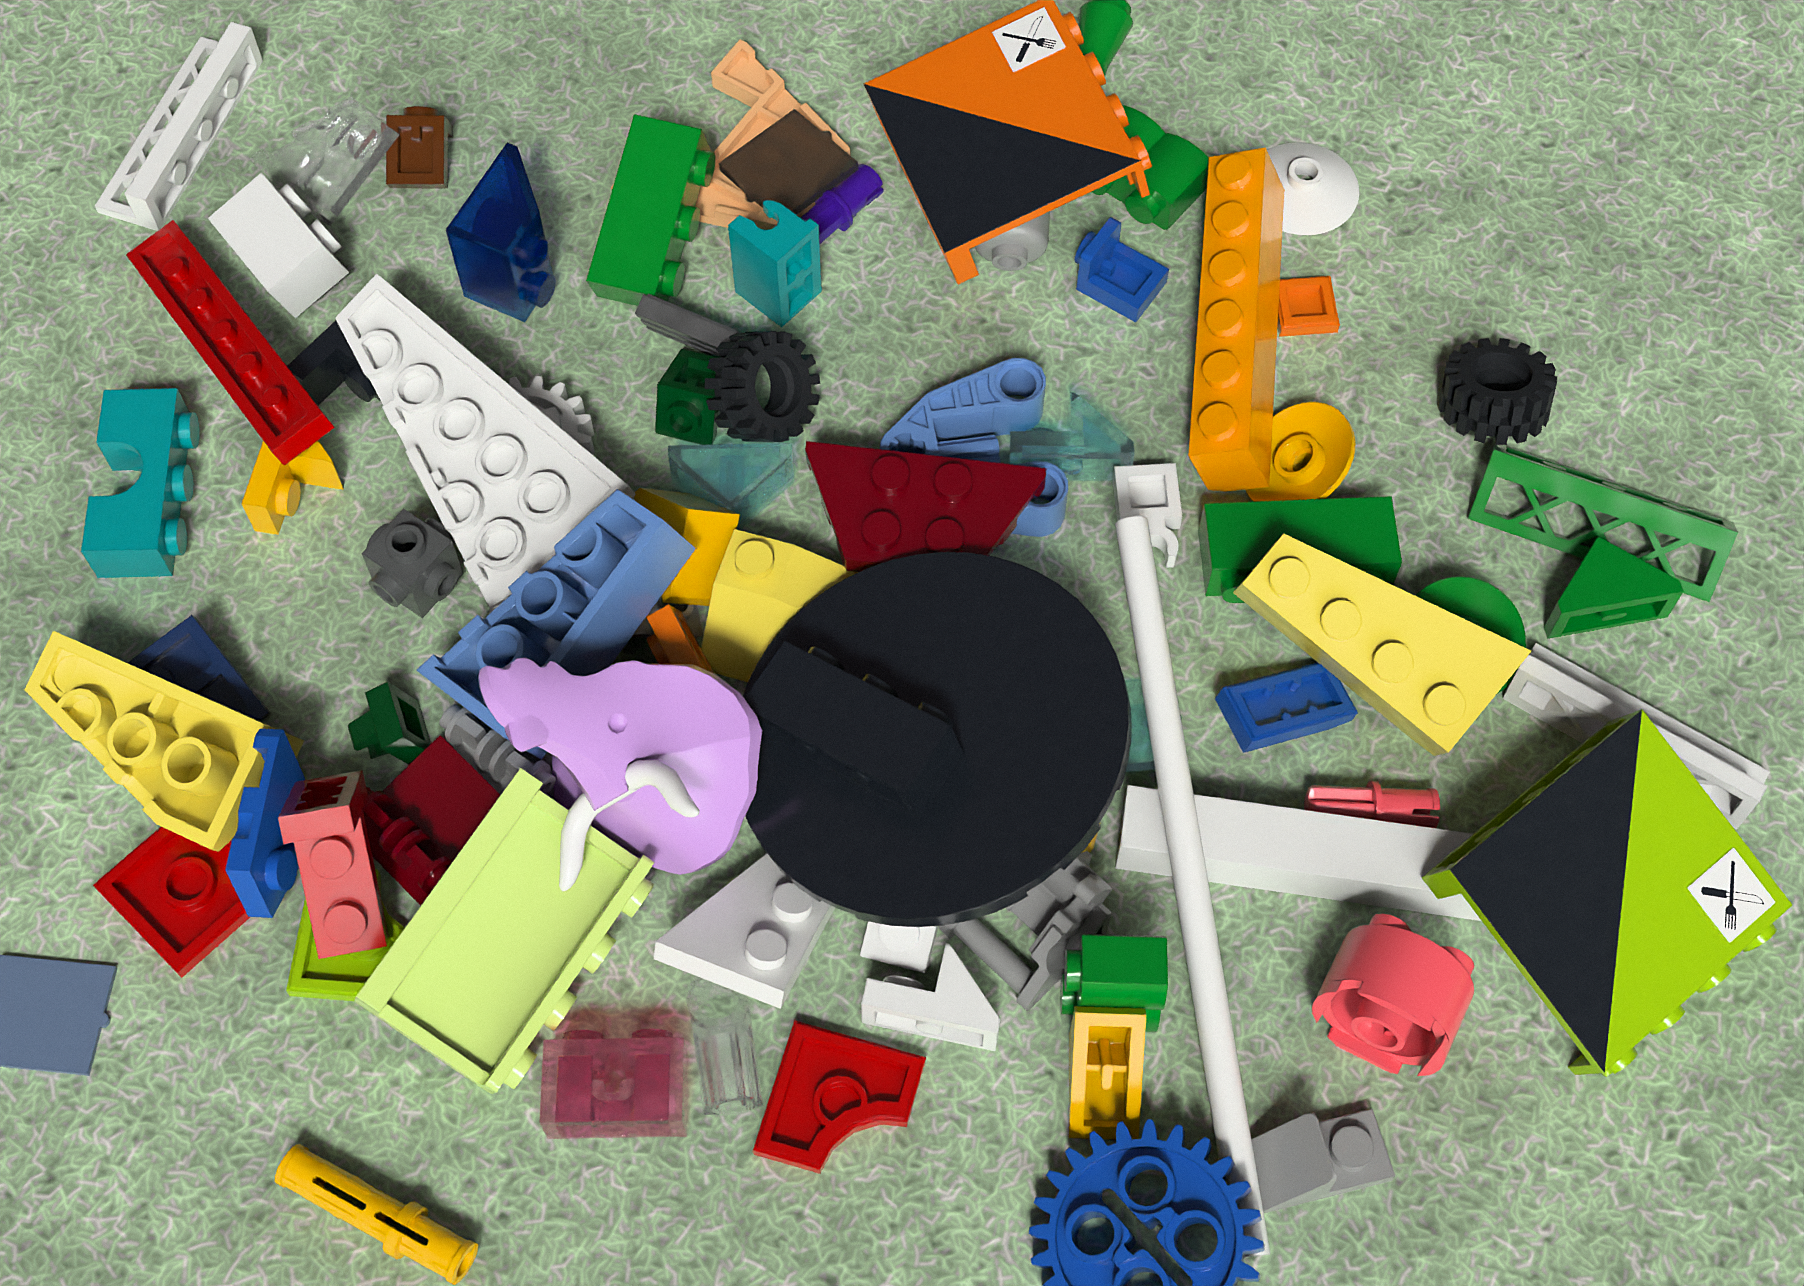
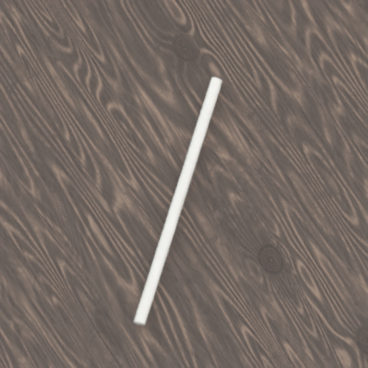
[1115,516,1270,1258]

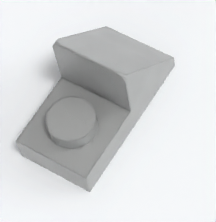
[1251,1109,1395,1213]

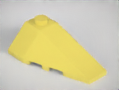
[701,529,858,682]
[24,631,304,852]

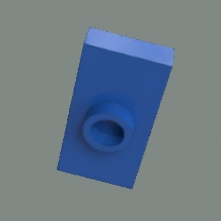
[1215,662,1358,753]

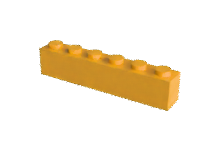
[1188,147,1285,492]

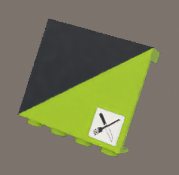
[1421,709,1792,1077]

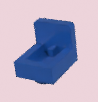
[1075,217,1169,322]

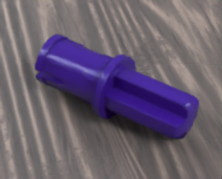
[800,164,884,245]

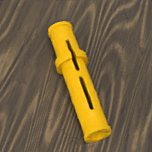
[275,1144,479,1285]

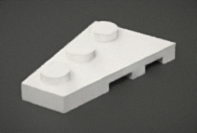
[654,854,835,1009]

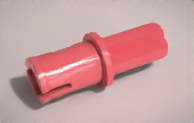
[1304,781,1440,828]

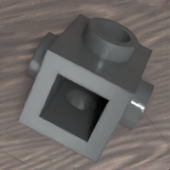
[361,508,463,619]

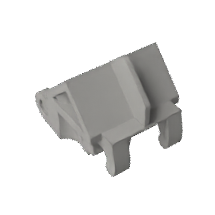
[939,851,1113,1011]

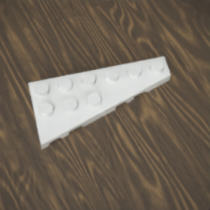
[335,274,636,613]

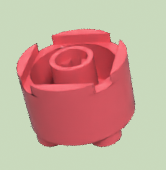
[1312,913,1475,1076]

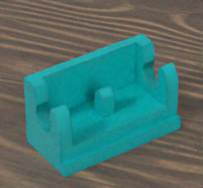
[728,200,822,328]

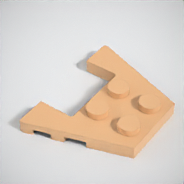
[611,39,851,230]

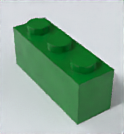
[586,114,715,306]
[1198,496,1402,603]

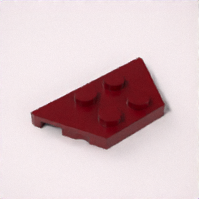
[805,441,1047,572]

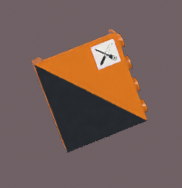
[864,0,1152,285]

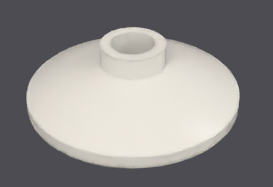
[1267,142,1359,235]

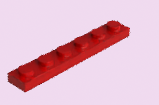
[126,220,335,466]

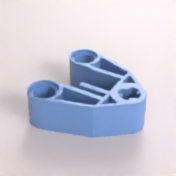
[880,358,1068,537]

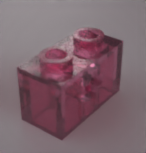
[539,1029,689,1139]

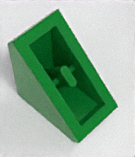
[1544,536,1684,639]

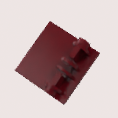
[363,735,501,906]

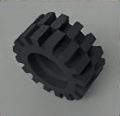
[705,331,820,442]
[1439,338,1558,445]

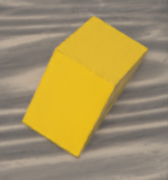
[634,488,740,606]
[1069,1006,1146,1140]

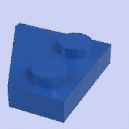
[225,729,306,918]

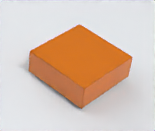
[1278,276,1340,337]

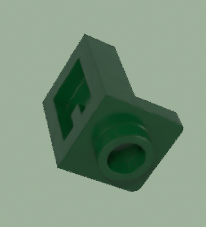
[655,349,719,447]

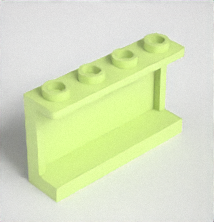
[354,768,655,1094]

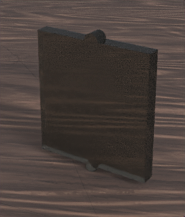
[719,109,858,215]

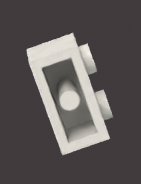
[208,172,349,318]

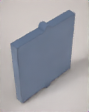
[0,955,117,1076]

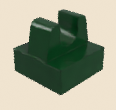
[348,682,431,765]

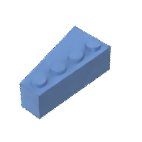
[417,489,696,760]

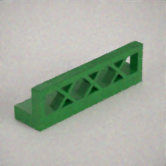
[1468,443,1738,602]

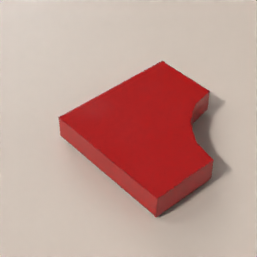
[753,1020,926,1174]

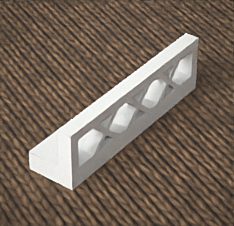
[95,22,263,231]
[1503,643,1770,829]

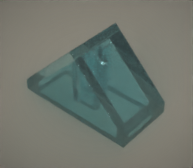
[668,443,794,530]

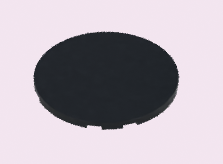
[743,552,1132,927]

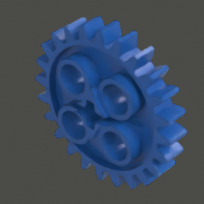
[1029,1119,1265,1286]

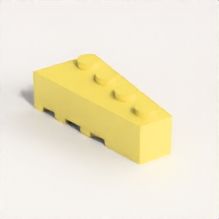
[1233,534,1531,756]

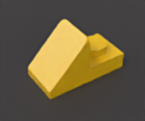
[241,441,344,535]

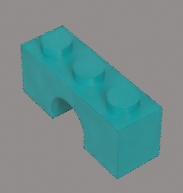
[81,388,200,578]

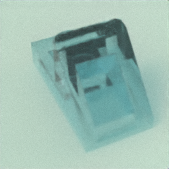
[1008,392,1135,481]

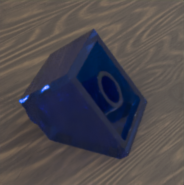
[446,142,556,322]

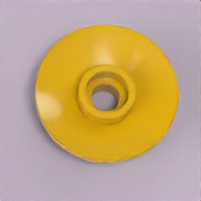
[1245,402,1356,502]

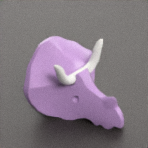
[478,658,762,891]

